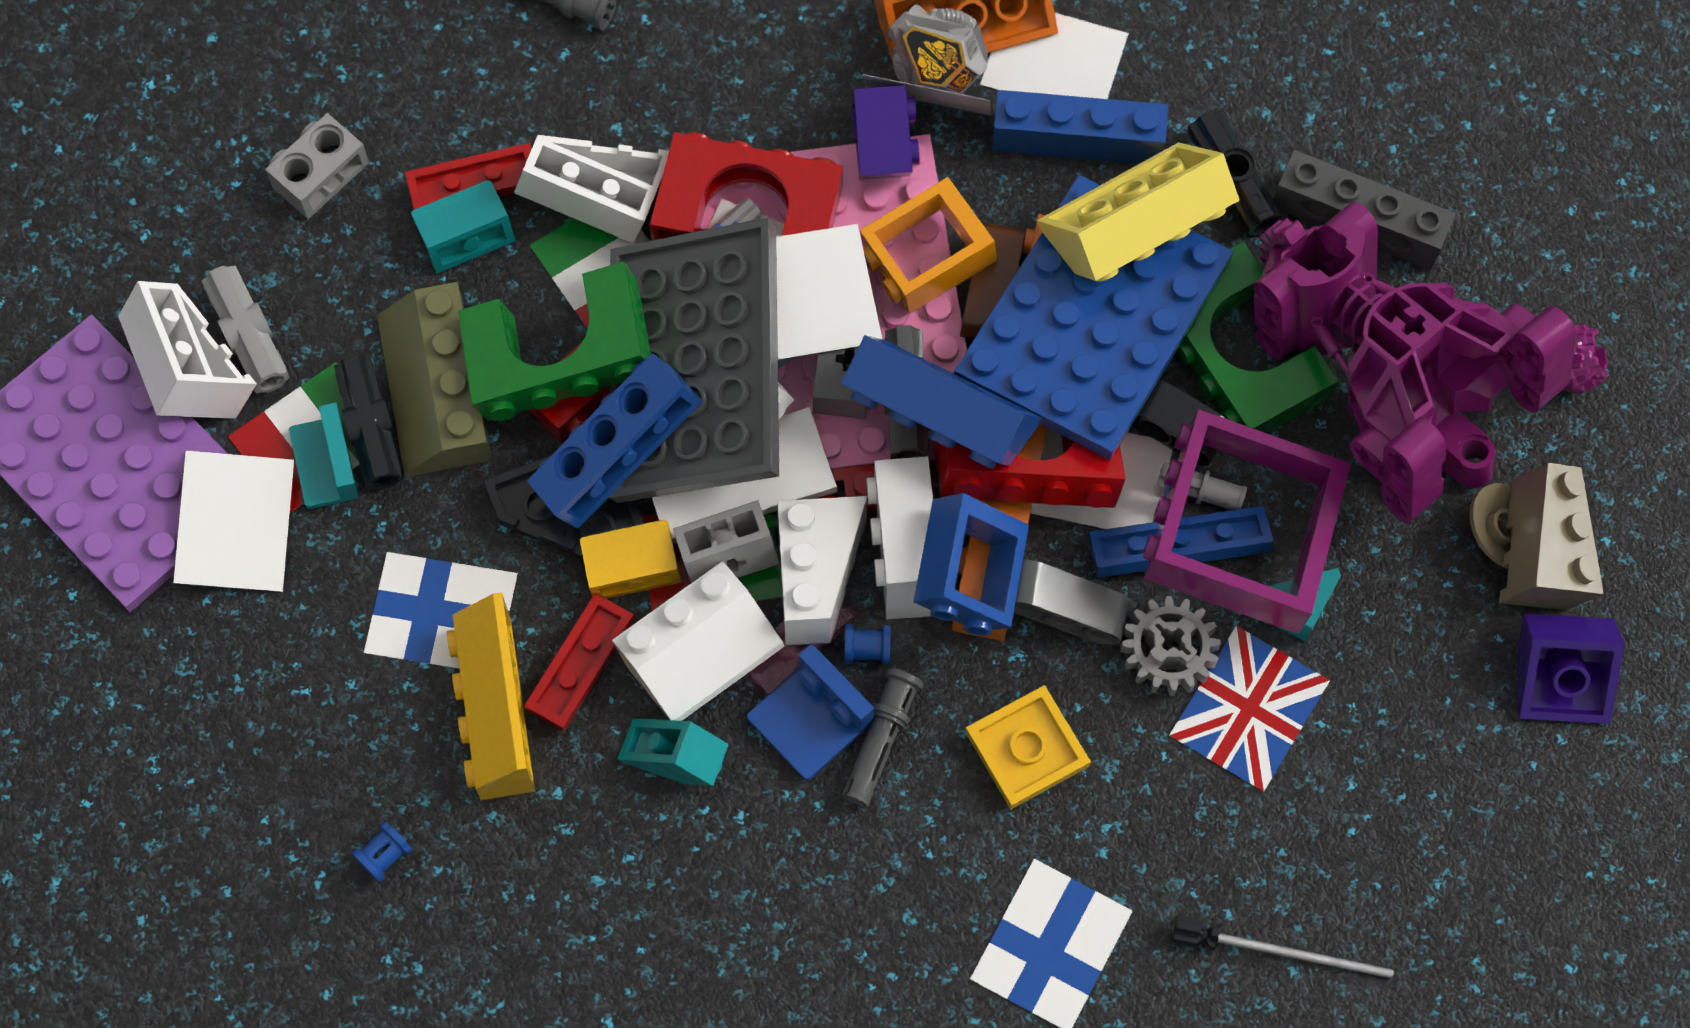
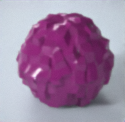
[1562,324,1609,394]

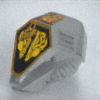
[887,5,988,94]

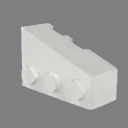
[514,135,669,243]
[118,281,257,419]
[866,456,933,620]
[778,496,867,645]

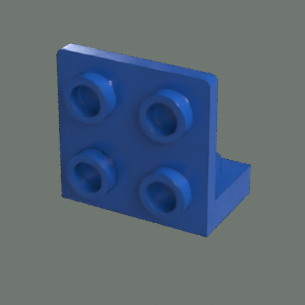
[747,643,874,781]

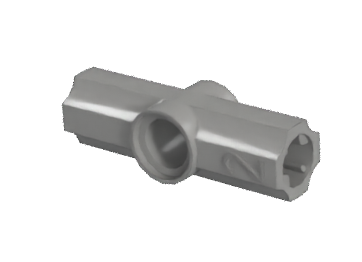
[202,265,290,394]

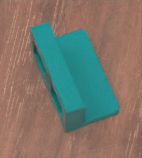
[411,180,516,274]
[289,402,359,509]

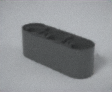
[1014,559,1129,645]

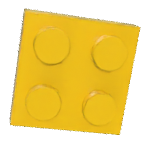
[965,685,1091,810]

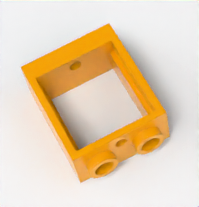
[859,177,998,314]

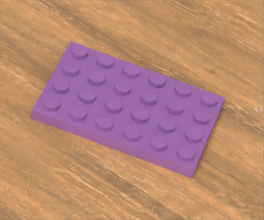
[0,314,228,613]

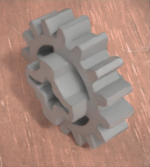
[1121,596,1221,696]

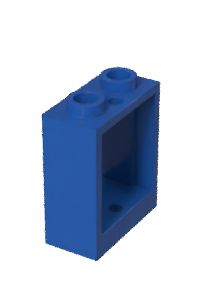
[913,493,1029,636]

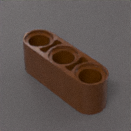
[960,222,1026,340]

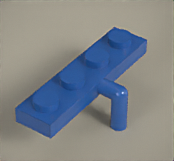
[1088,485,1274,578]

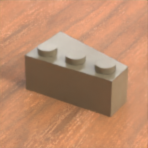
[1499,463,1604,611]

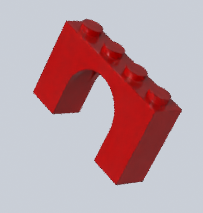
[650,132,843,241]
[933,435,1126,508]

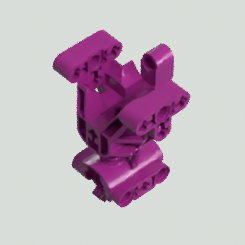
[1253,201,1576,523]

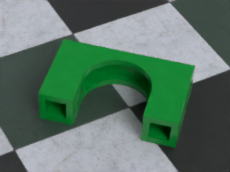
[1176,242,1339,433]
[458,261,651,421]

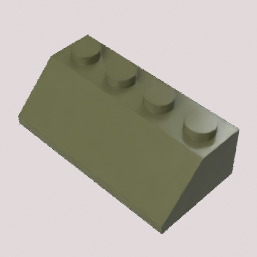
[377,282,492,477]

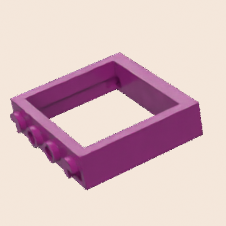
[1143,409,1351,634]

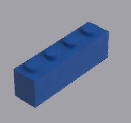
[992,90,1168,164]

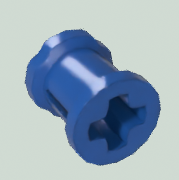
[844,624,891,666]
[351,821,413,883]

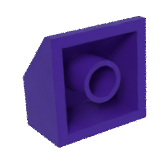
[1517,613,1625,724]

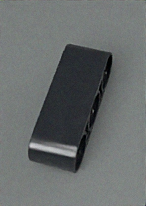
[1132,378,1226,466]

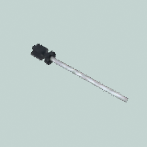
[1171,915,1394,979]

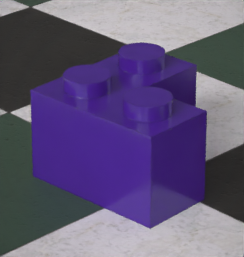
[851,85,920,180]

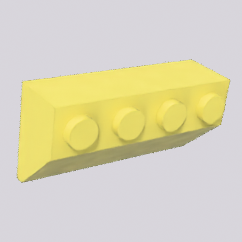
[1036,142,1240,281]

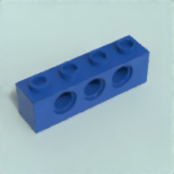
[527,353,703,529]

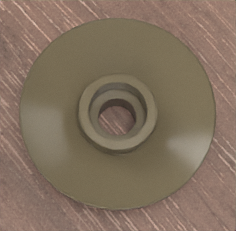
[1469,483,1512,568]

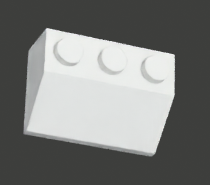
[612,561,785,721]

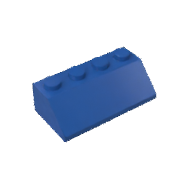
[841,335,1042,469]

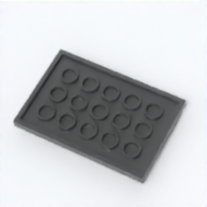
[609,217,779,503]

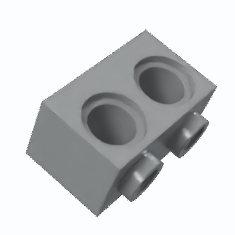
[265,113,369,219]

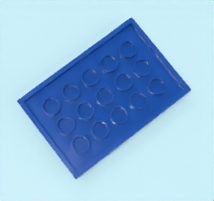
[954,175,1233,460]

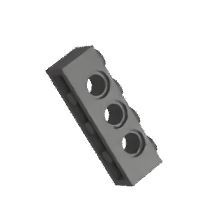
[1274,150,1456,271]

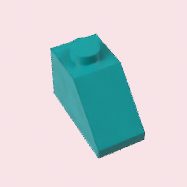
[617,718,729,786]

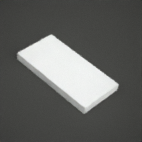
[652,407,837,544]

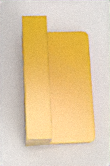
[580,520,682,599]

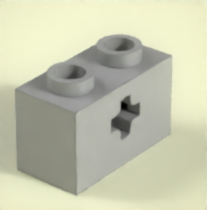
[673,500,779,583]

